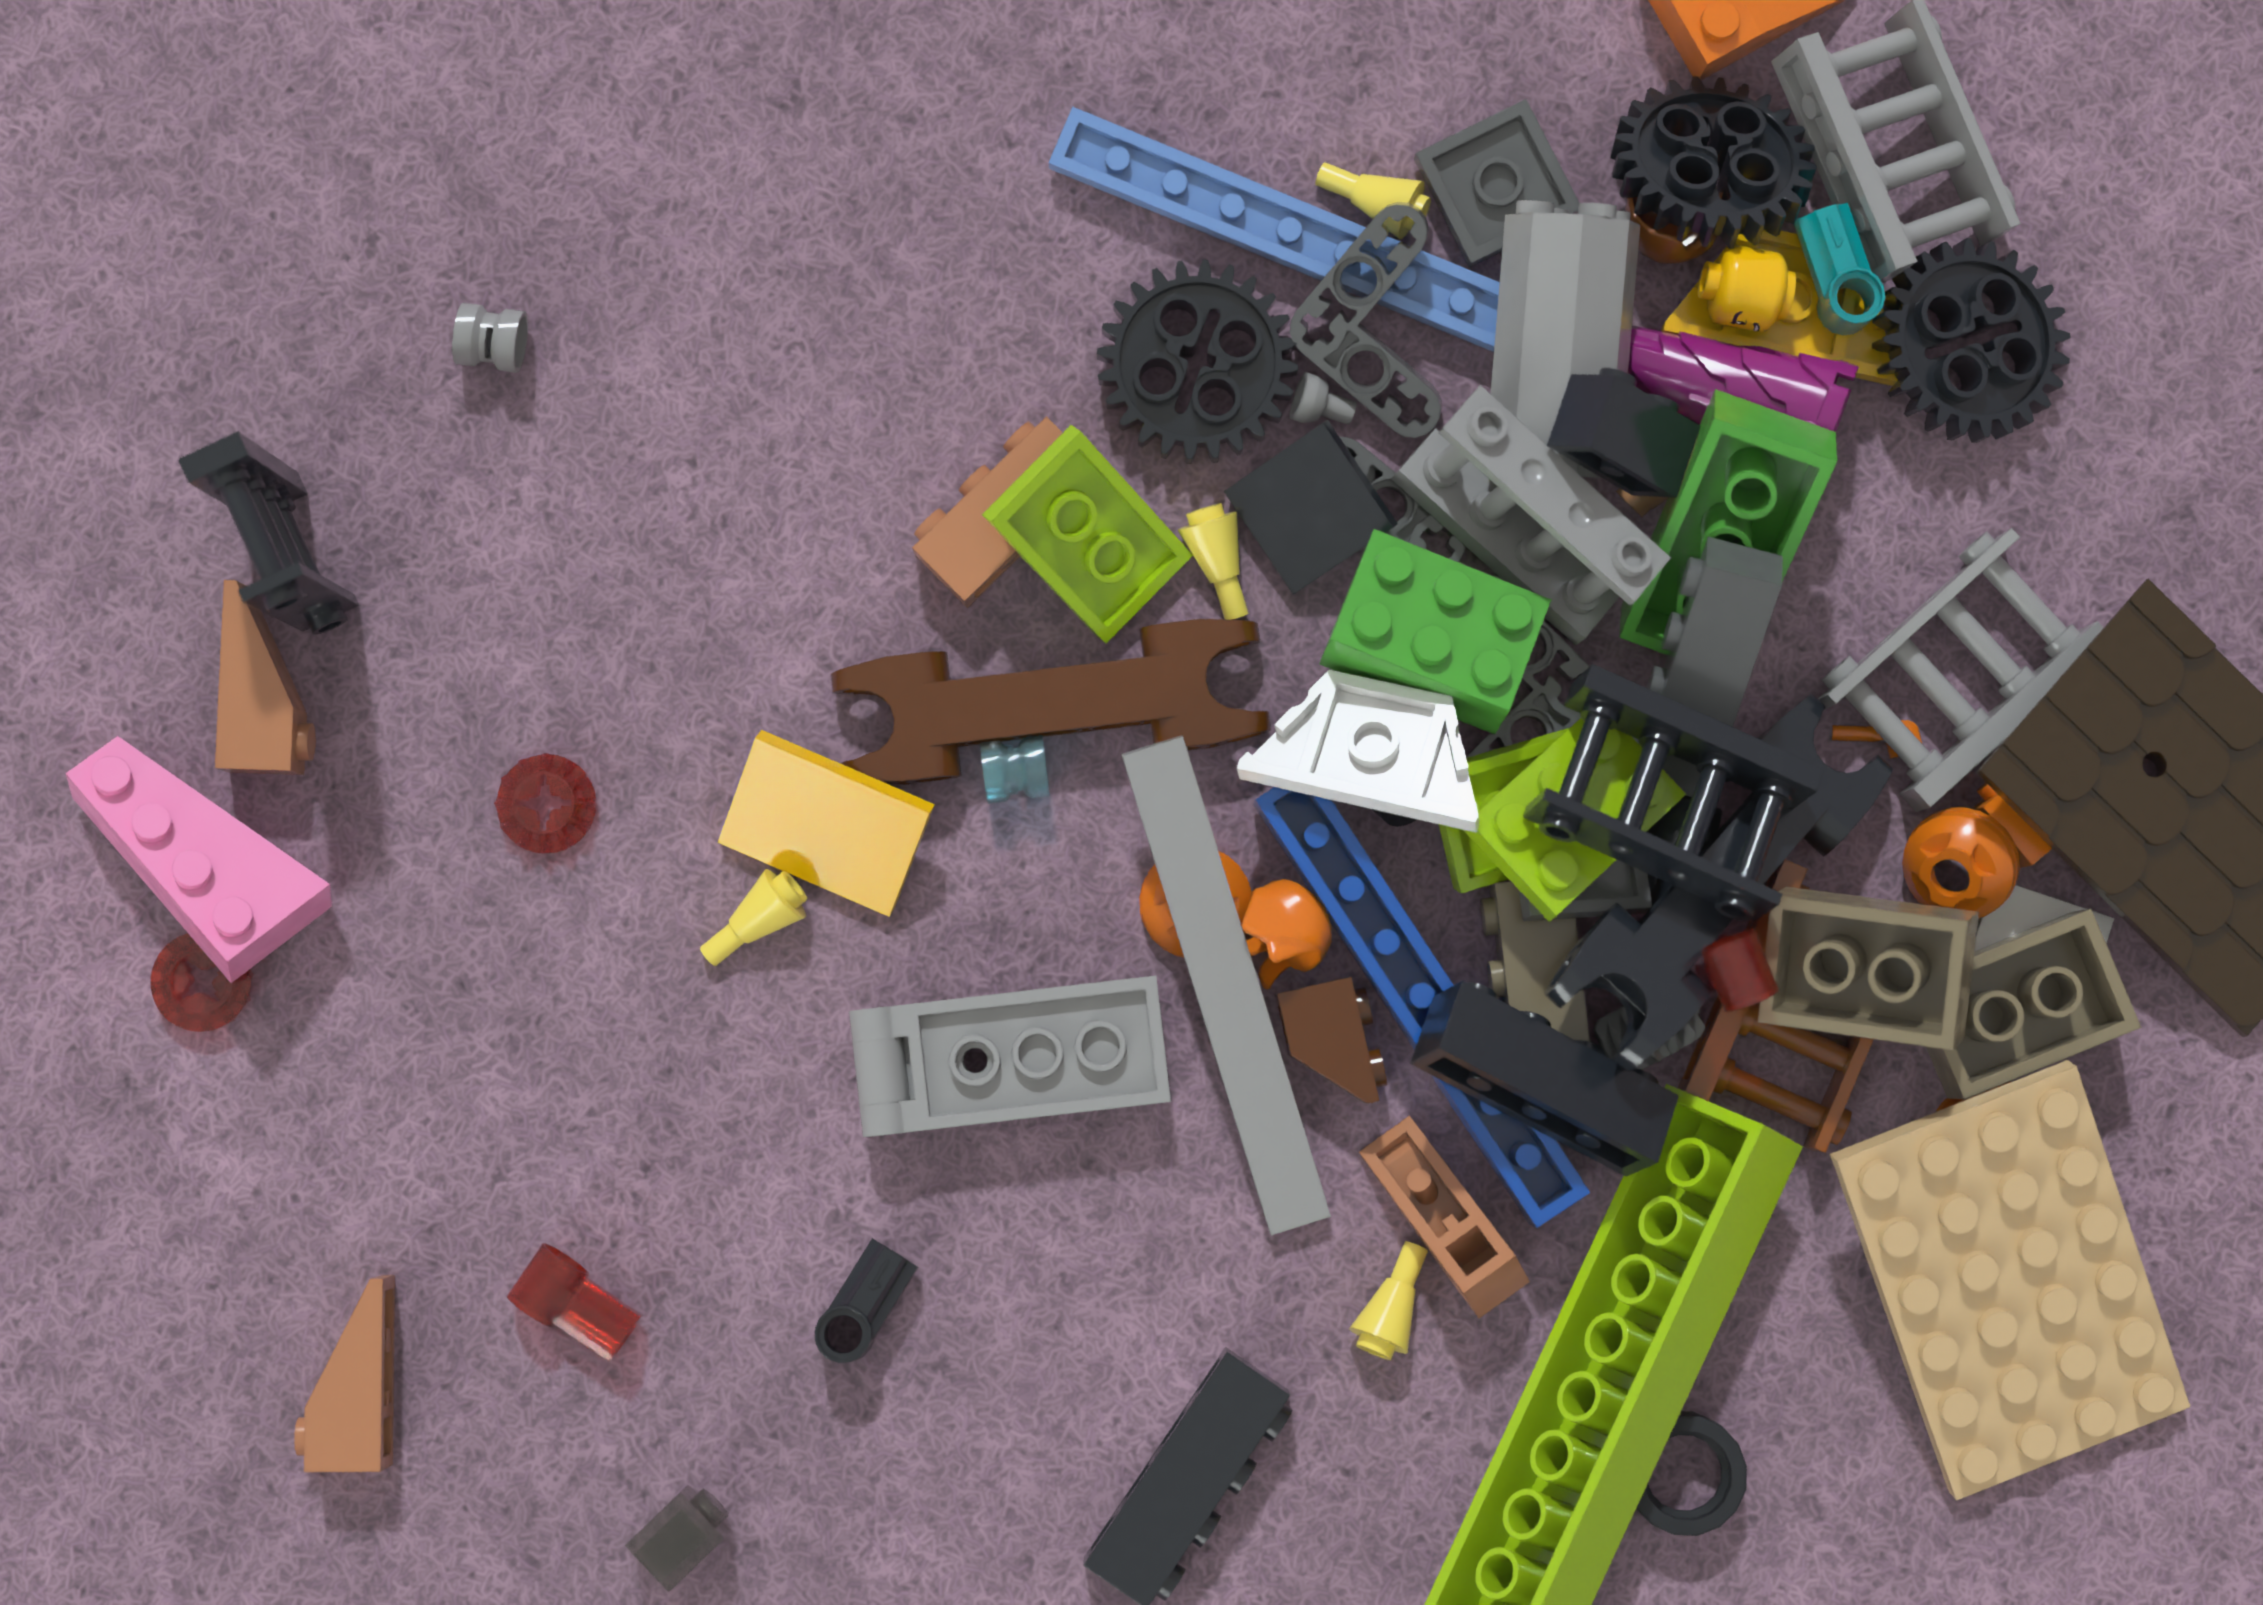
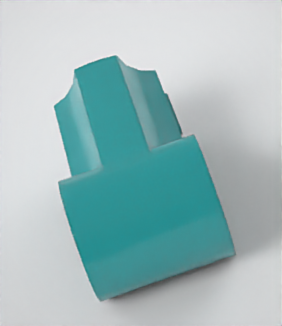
[1794,203,1885,335]

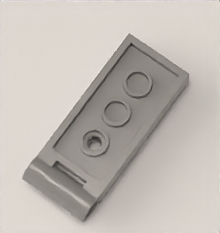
[849,976,1171,1137]

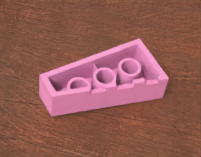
[66,736,332,983]

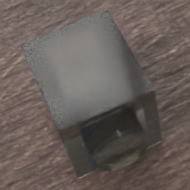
[625,1485,731,1592]

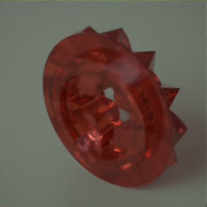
[494,753,596,854]
[150,933,254,1032]

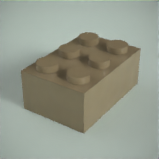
[1758,887,1979,1050]
[1926,909,2141,1100]

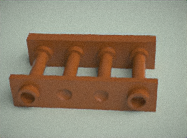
[1677,859,1874,1153]

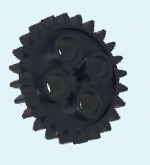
[1610,76,1817,249]
[1871,238,2071,443]
[1097,260,1299,464]

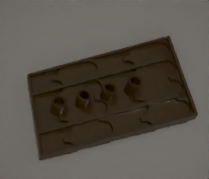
[1976,578,2263,1037]

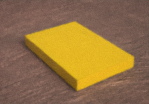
[717,730,935,917]

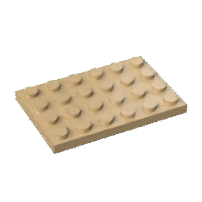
[1830,1060,2190,1501]

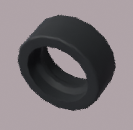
[1636,1411,1747,1536]

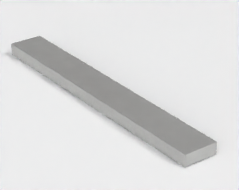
[1121,735,1331,1235]

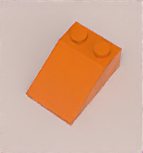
[1648,0,1845,80]

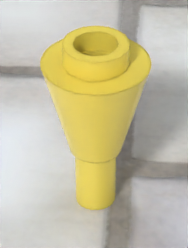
[1315,162,1431,240]
[1178,503,1249,620]
[700,869,807,966]
[1349,1241,1428,1360]

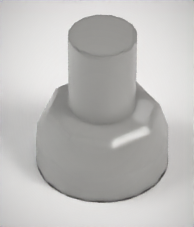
[1290,372,1357,425]

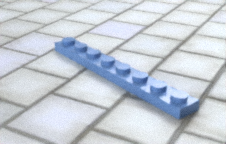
[1048,106,1500,352]

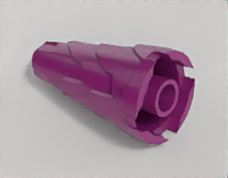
[1628,326,1859,432]

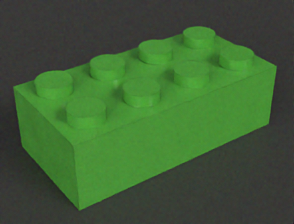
[1619,389,1837,655]

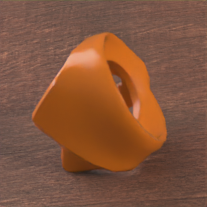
[1242,879,1332,990]

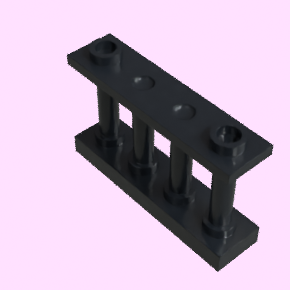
[177,431,359,635]
[1523,664,1825,921]

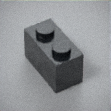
[1547,368,1701,498]

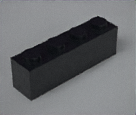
[1410,980,1679,1177]
[1083,1347,1293,1605]

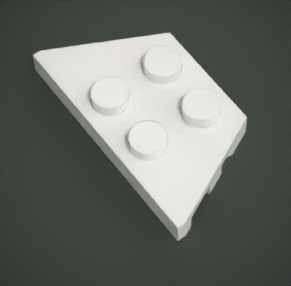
[1237,670,1479,833]

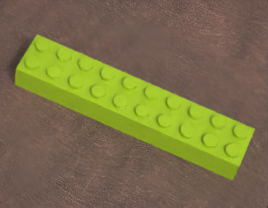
[1424,1084,1803,1605]

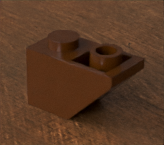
[1275,977,1387,1104]

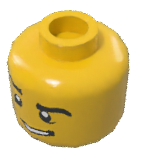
[1698,245,1796,332]

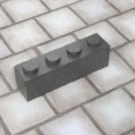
[1633,537,1783,797]

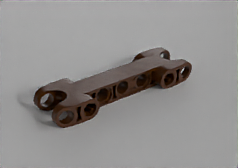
[830,619,1271,785]

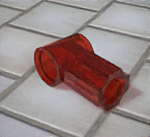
[1694,929,1779,1012]
[507,1243,643,1362]

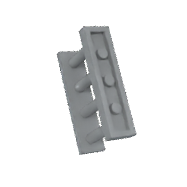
[1771,0,2021,283]
[1391,385,1671,645]
[1818,528,2103,812]

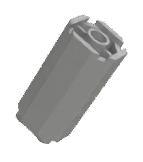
[1491,200,1640,478]

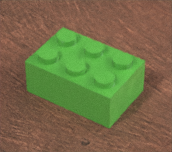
[1319,529,1551,735]

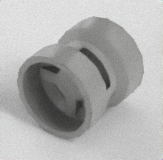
[452,302,528,373]

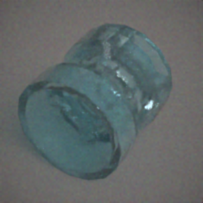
[980,735,1050,804]

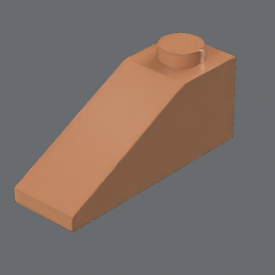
[215,580,316,775]
[1359,1115,1530,1318]
[294,1275,395,1472]

